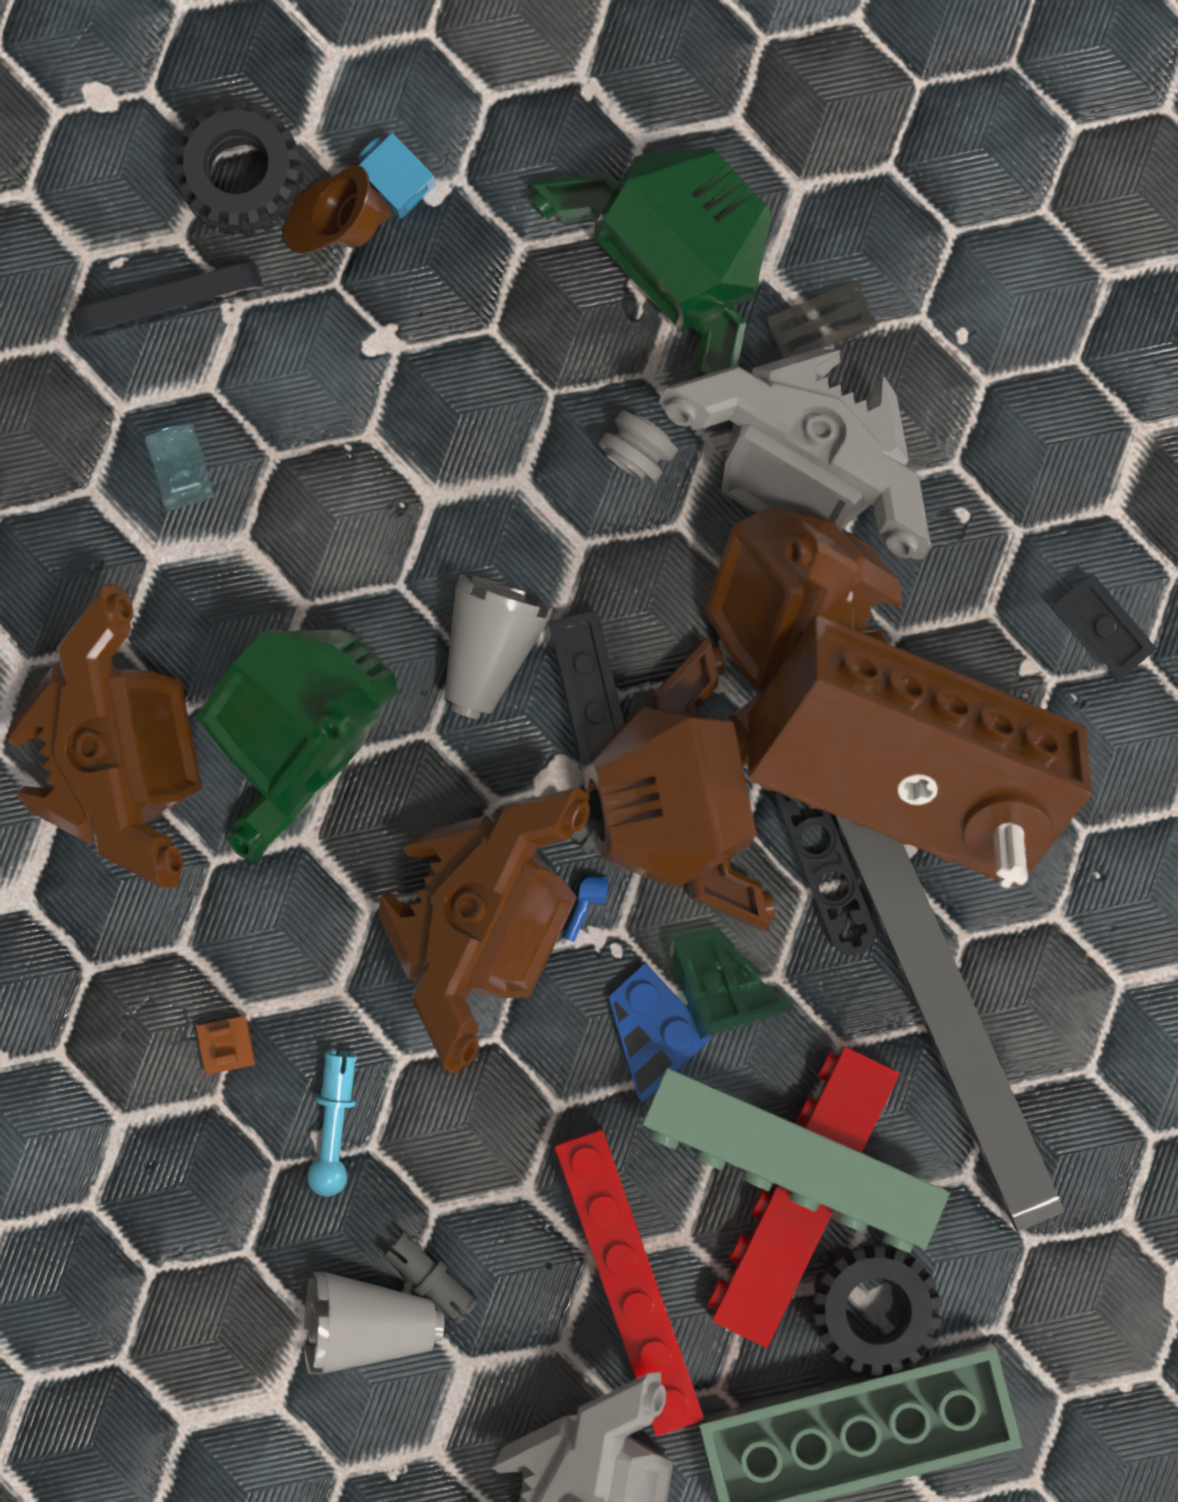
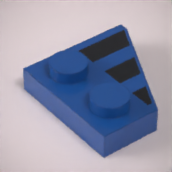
[609,963,714,1102]

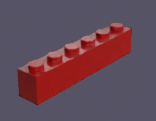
[707,1046,900,1348]
[555,1127,704,1437]

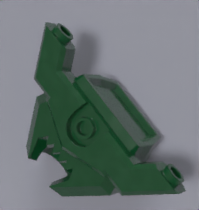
[528,147,772,377]
[196,630,398,862]

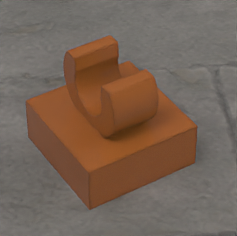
[196,1015,257,1075]

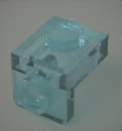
[145,424,215,512]

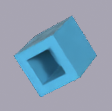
[358,133,436,220]

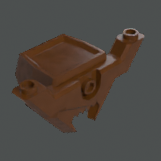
[705,507,903,767]
[6,585,203,889]
[583,636,775,932]
[379,787,590,1074]

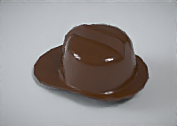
[283,165,392,254]

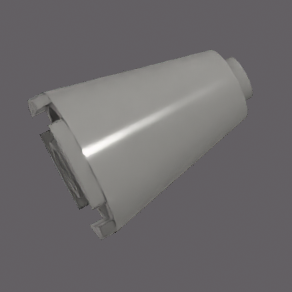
[445,574,553,719]
[304,1272,444,1374]

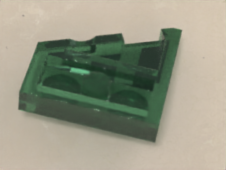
[667,927,793,1039]

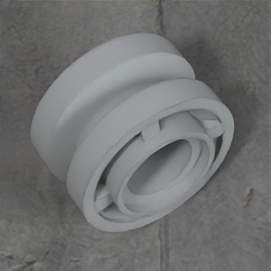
[598,410,679,484]

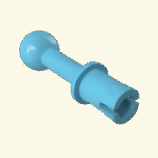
[307,1051,357,1197]

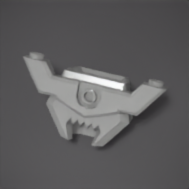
[658,348,931,560]
[492,1373,674,1502]

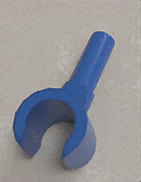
[563,875,609,942]

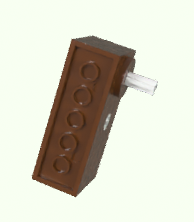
[748,614,1093,888]

